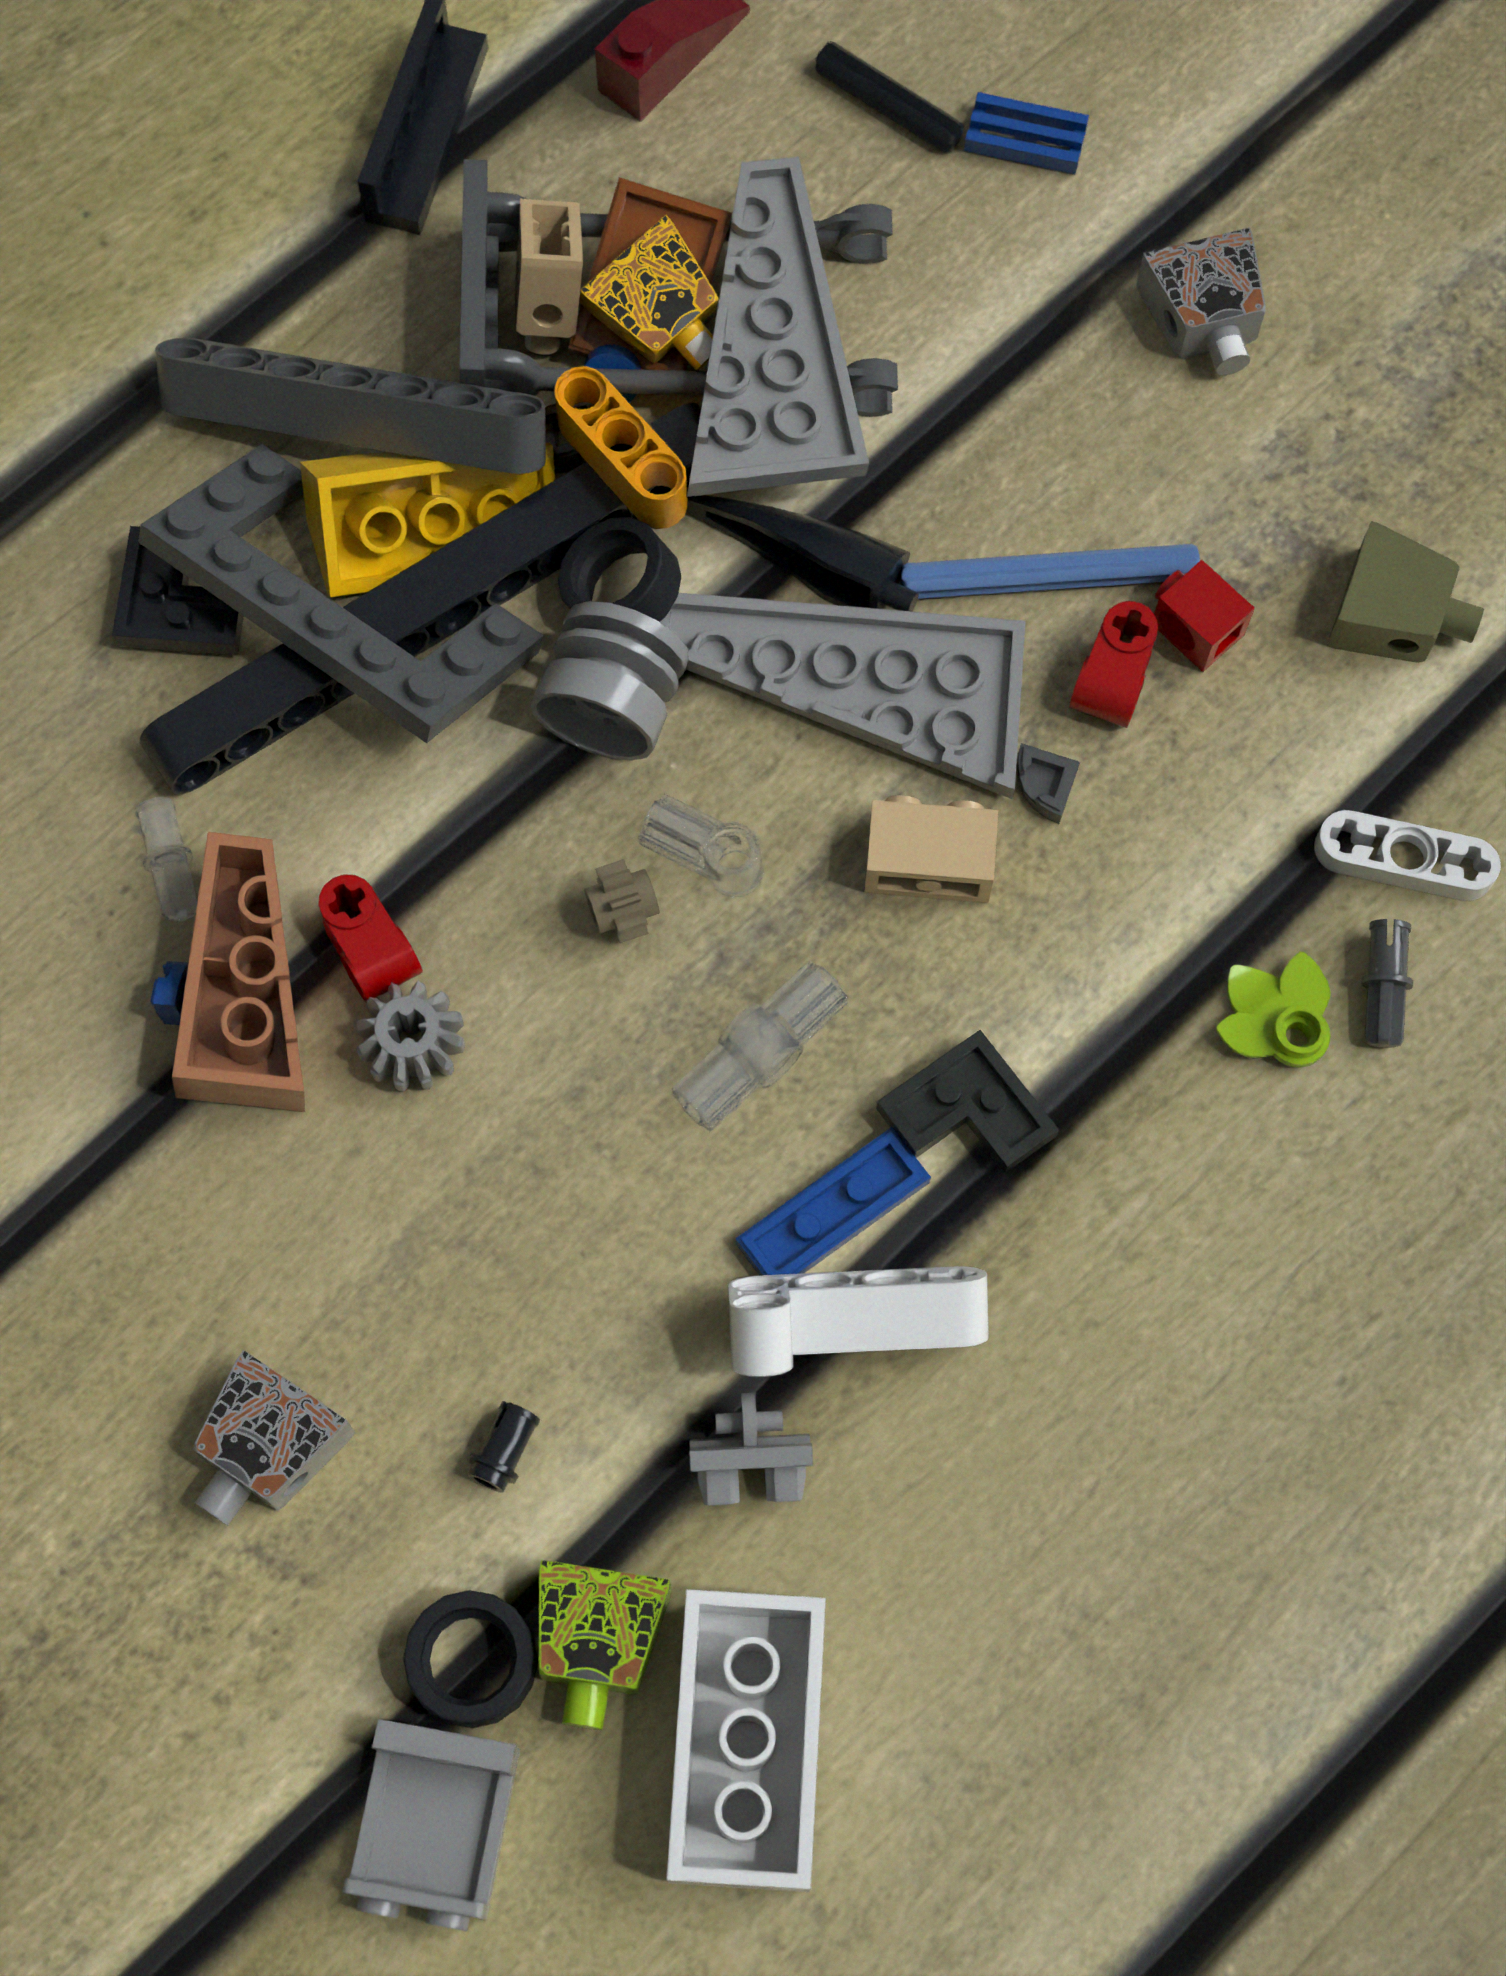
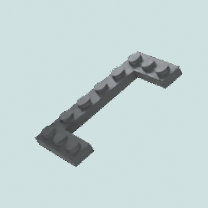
[139,444,544,743]

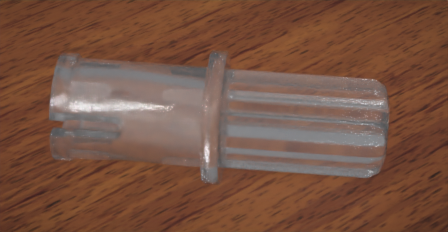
[135,797,198,922]

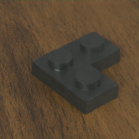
[876,1030,1059,1173]

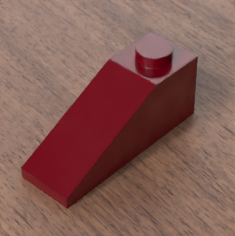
[595,0,750,122]

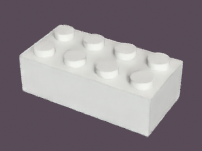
[667,1589,826,1892]

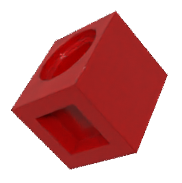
[1154,560,1255,672]

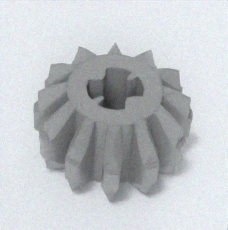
[355,981,465,1092]

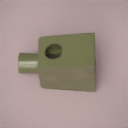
[1327,521,1484,663]

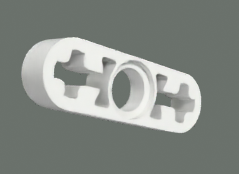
[1314,810,1501,901]

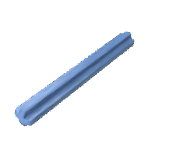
[900,544,1200,599]

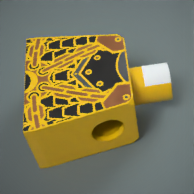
[580,215,719,371]

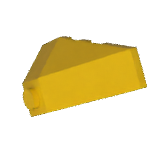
[300,443,555,597]

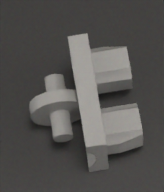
[690,1393,813,1505]

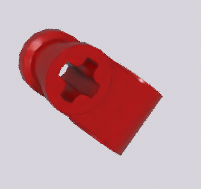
[1069,601,1158,728]
[318,874,423,1003]

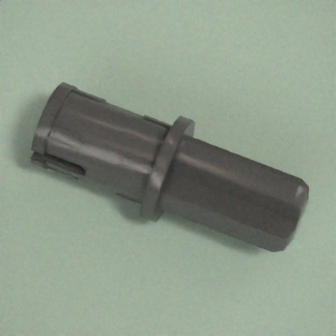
[1361,919,1413,1048]

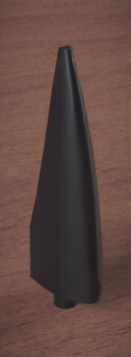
[686,493,919,612]

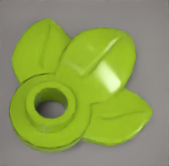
[1215,952,1331,1068]

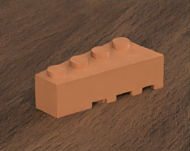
[172,832,305,1112]

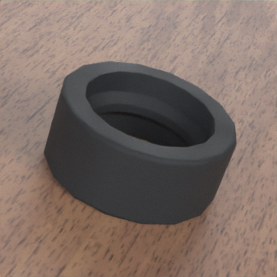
[558,517,682,622]
[403,1590,538,1728]

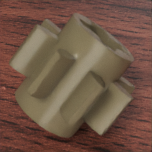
[584,859,660,943]

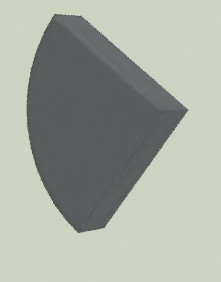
[1016,743,1080,824]

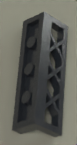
[357,0,489,235]

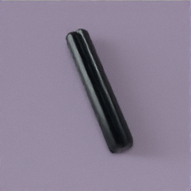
[815,42,964,153]

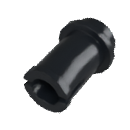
[467,1401,540,1493]

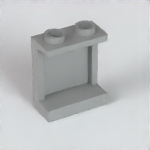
[342,1719,520,1931]

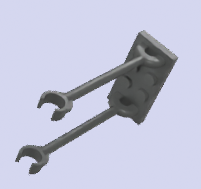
[459,159,898,417]

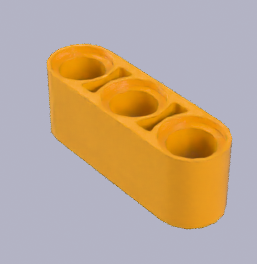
[554,366,687,529]

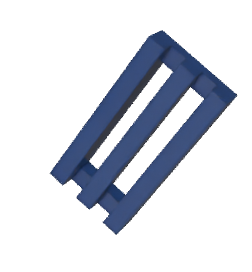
[964,92,1089,174]

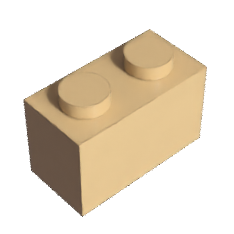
[864,795,998,903]

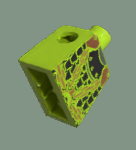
[539,1560,672,1730]

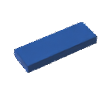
[735,1127,931,1276]

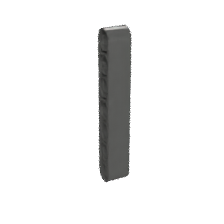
[155,338,546,474]

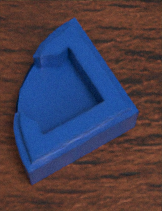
[150,961,189,1025]

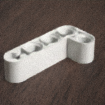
[728,1266,989,1376]

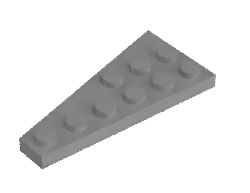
[687,157,869,497]
[660,593,1026,799]

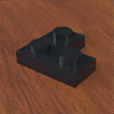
[112,526,244,655]

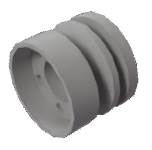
[530,601,689,761]

